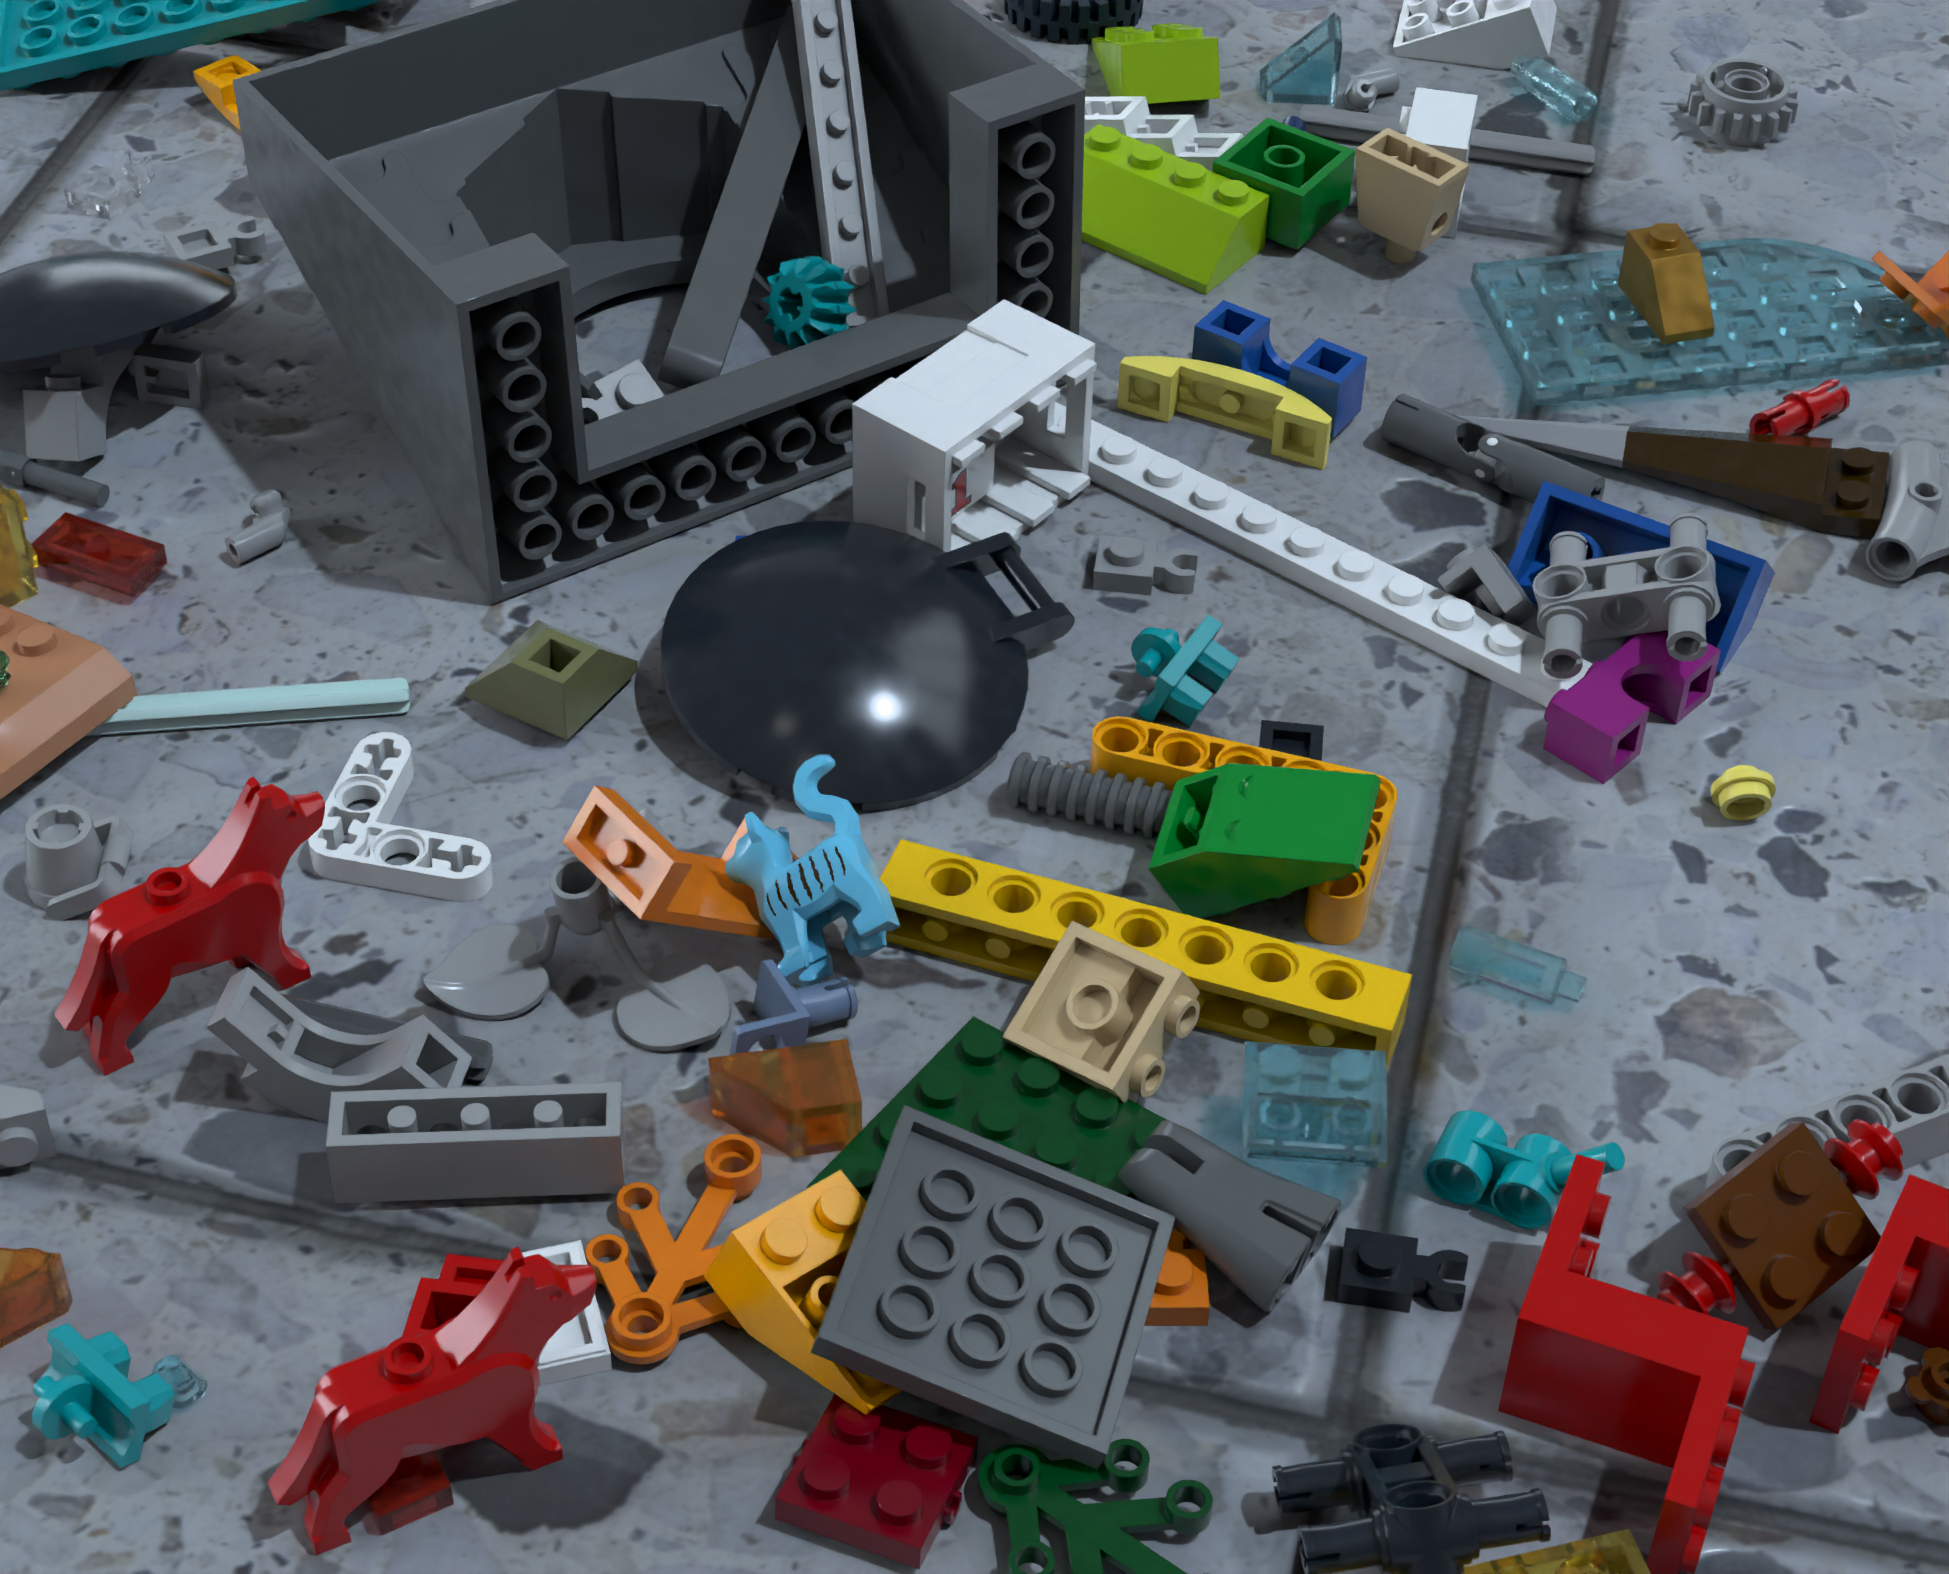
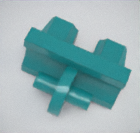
[1131,614,1240,727]
[32,1323,174,1468]

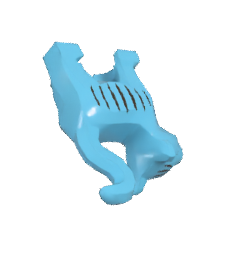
[725,754,900,987]

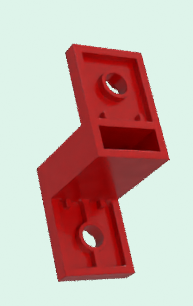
[1498,1154,1756,1574]
[1809,1174,1949,1434]

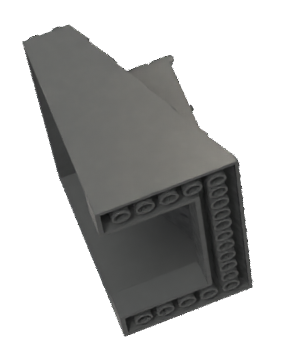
[233,0,1085,604]

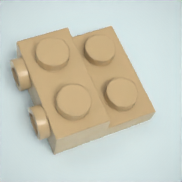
[1002,921,1200,1103]

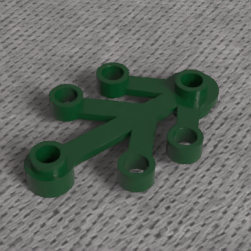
[978,1439,1213,1574]

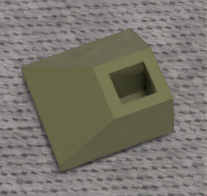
[465,620,638,740]

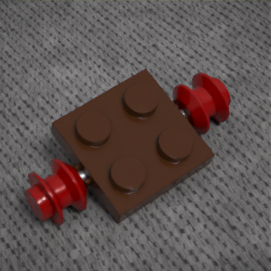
[1657,1119,1903,1330]

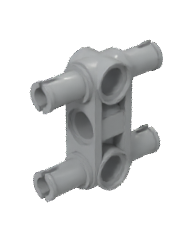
[1532,513,1721,679]

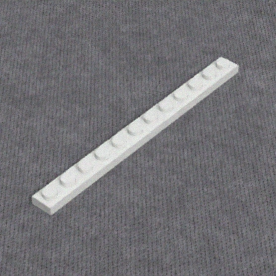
[1054,402,1592,707]

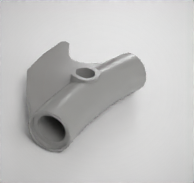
[1866,440,1949,581]

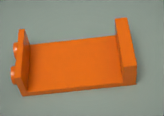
[562,785,799,940]

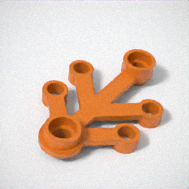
[585,1134,762,1364]

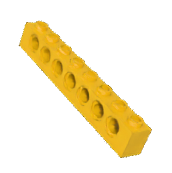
[879,839,1412,1078]

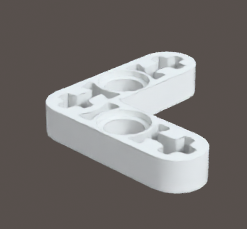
[308,732,494,902]

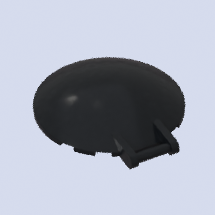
[0,251,238,374]
[661,521,1075,811]

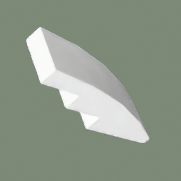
[1084,96,1243,171]

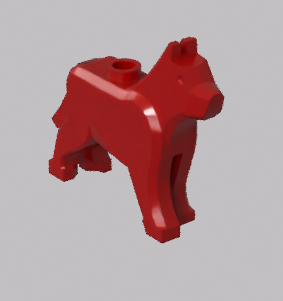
[54,776,325,1076]
[267,1247,597,1555]

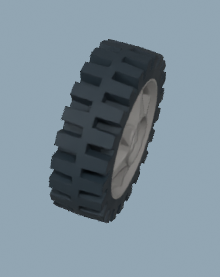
[1004,0,1144,45]

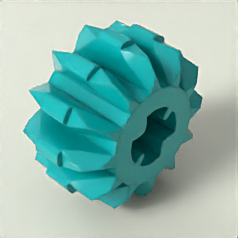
[761,256,857,350]

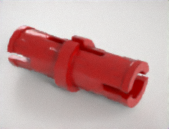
[1749,379,1850,436]

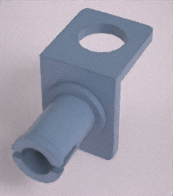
[727,959,858,1083]

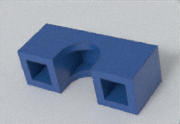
[1192,300,1367,438]

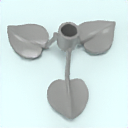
[423,807,732,1051]

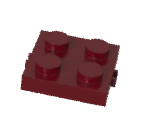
[775,1394,978,1570]

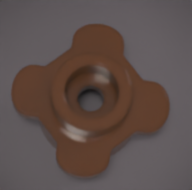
[1905,1347,1949,1426]

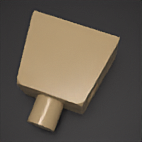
[1355,128,1469,263]

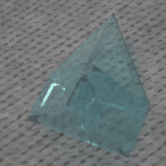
[1259,12,1343,105]

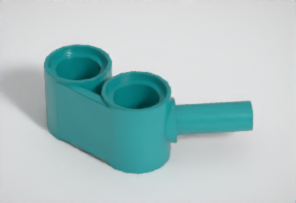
[1423,1110,1625,1229]

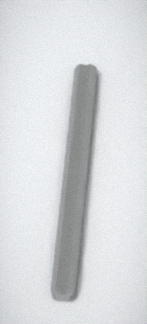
[1298,104,1596,176]

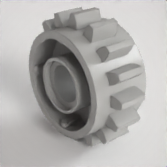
[1687,59,1799,147]

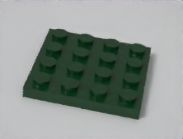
[807,1016,1167,1204]

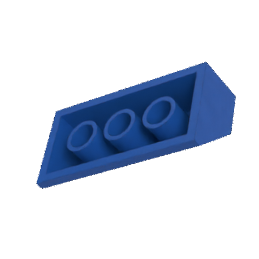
[1508,480,1775,674]

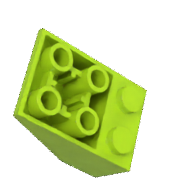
[1091,23,1220,104]

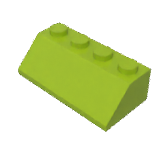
[1081,124,1269,295]

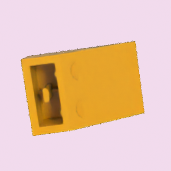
[704,1170,903,1415]

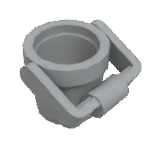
[24,803,134,921]

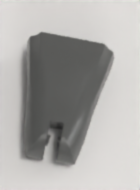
[1118,1120,1342,1313]

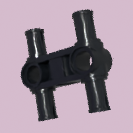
[1272,1424,1551,1574]

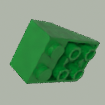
[1148,763,1381,919]

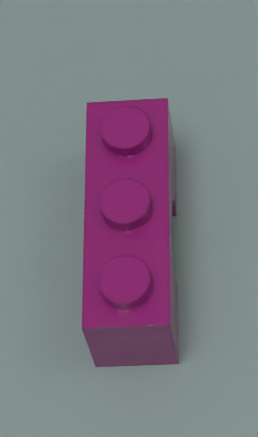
[1543,630,1721,784]

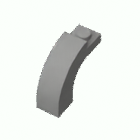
[206,967,472,1123]

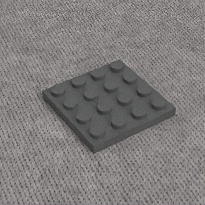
[810,1105,1176,1470]

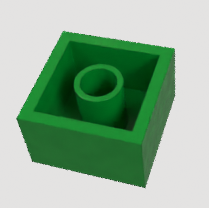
[1212,117,1356,250]

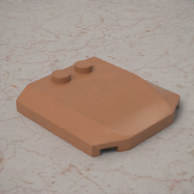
[0,604,138,800]

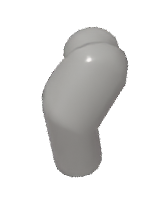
[1343,68,1400,112]
[225,489,291,564]

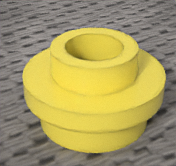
[1710,765,1776,821]

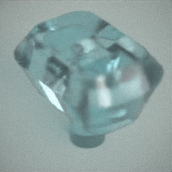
[150,1355,208,1409]

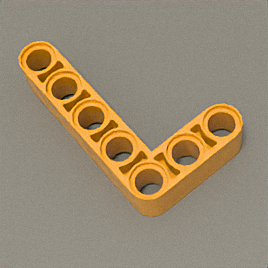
[1090,716,1397,946]

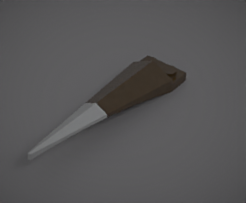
[1456,415,1890,538]

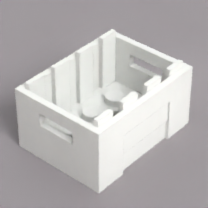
[852,299,1097,552]

